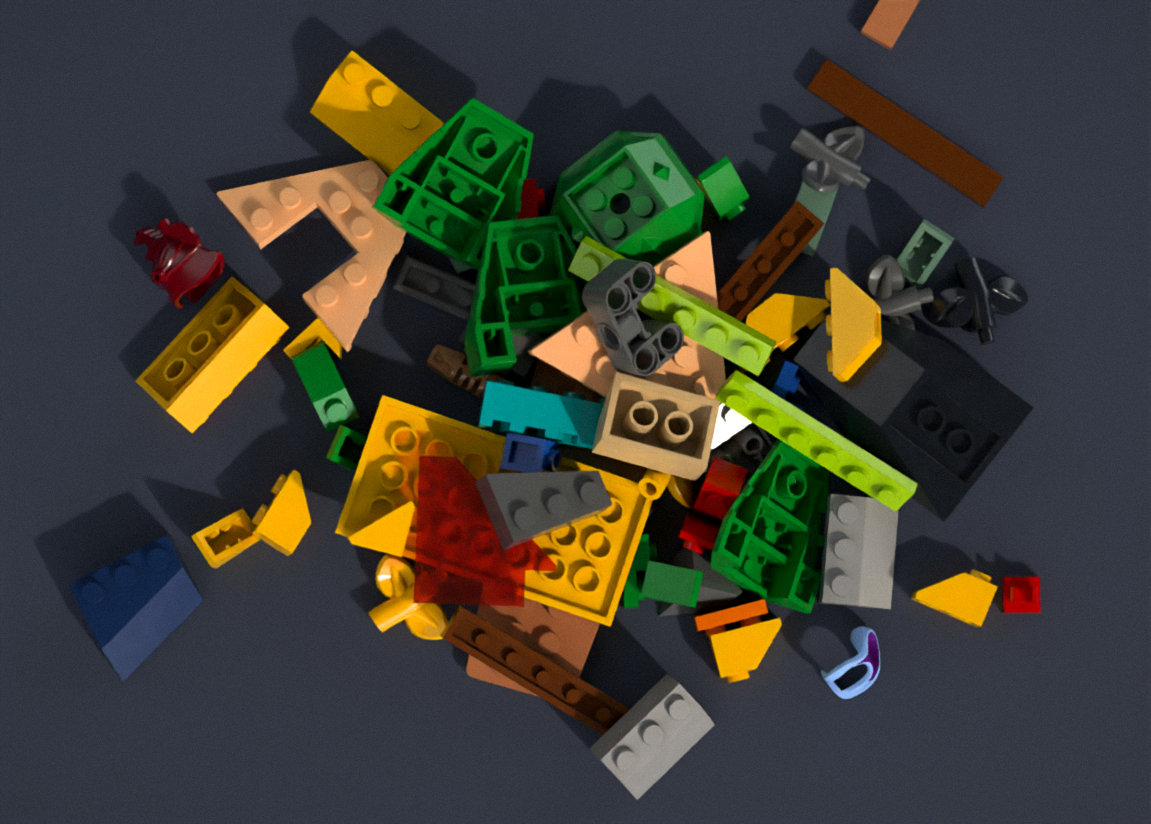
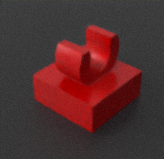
[1002,577,1041,613]

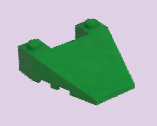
[464,215,588,377]

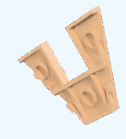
[216,159,406,352]
[528,231,726,400]

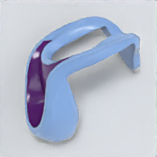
[821,626,880,699]

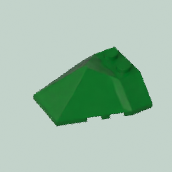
[372,98,534,270]
[710,439,830,614]

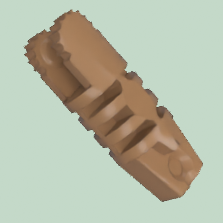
[426,344,509,398]

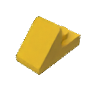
[283,318,342,360]

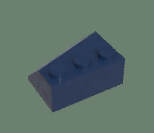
[69,535,204,682]

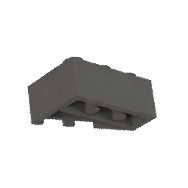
[476,471,612,550]

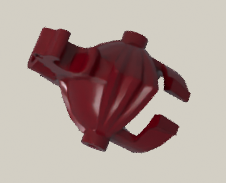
[134,217,225,310]

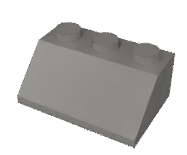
[819,494,899,610]
[589,674,715,800]

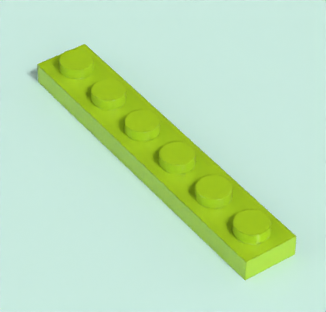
[568,236,777,376]
[714,370,918,512]

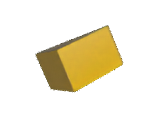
[348,500,415,557]
[191,508,260,569]

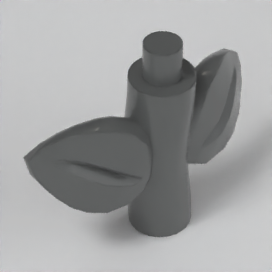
[789,126,871,192]
[864,254,934,331]

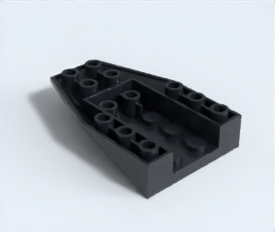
[793,311,1034,522]

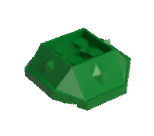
[549,130,705,266]

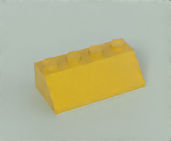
[310,50,444,175]
[136,276,290,433]

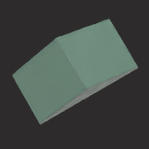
[896,219,955,290]

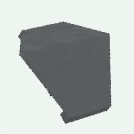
[658,547,743,617]

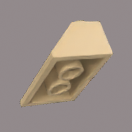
[592,372,721,481]

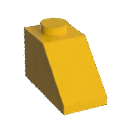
[911,569,998,627]
[708,618,782,683]

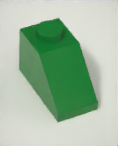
[696,156,749,222]
[291,342,360,432]

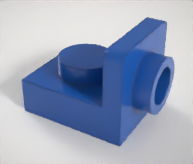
[771,361,804,411]
[500,432,561,473]

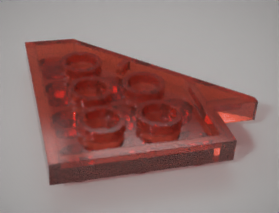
[413,456,556,607]

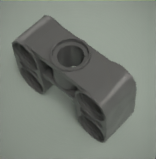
[582,259,684,376]

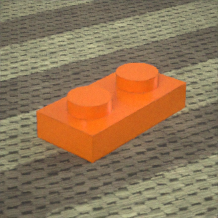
[693,599,768,637]

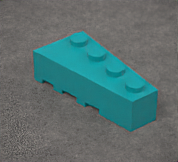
[477,379,606,449]

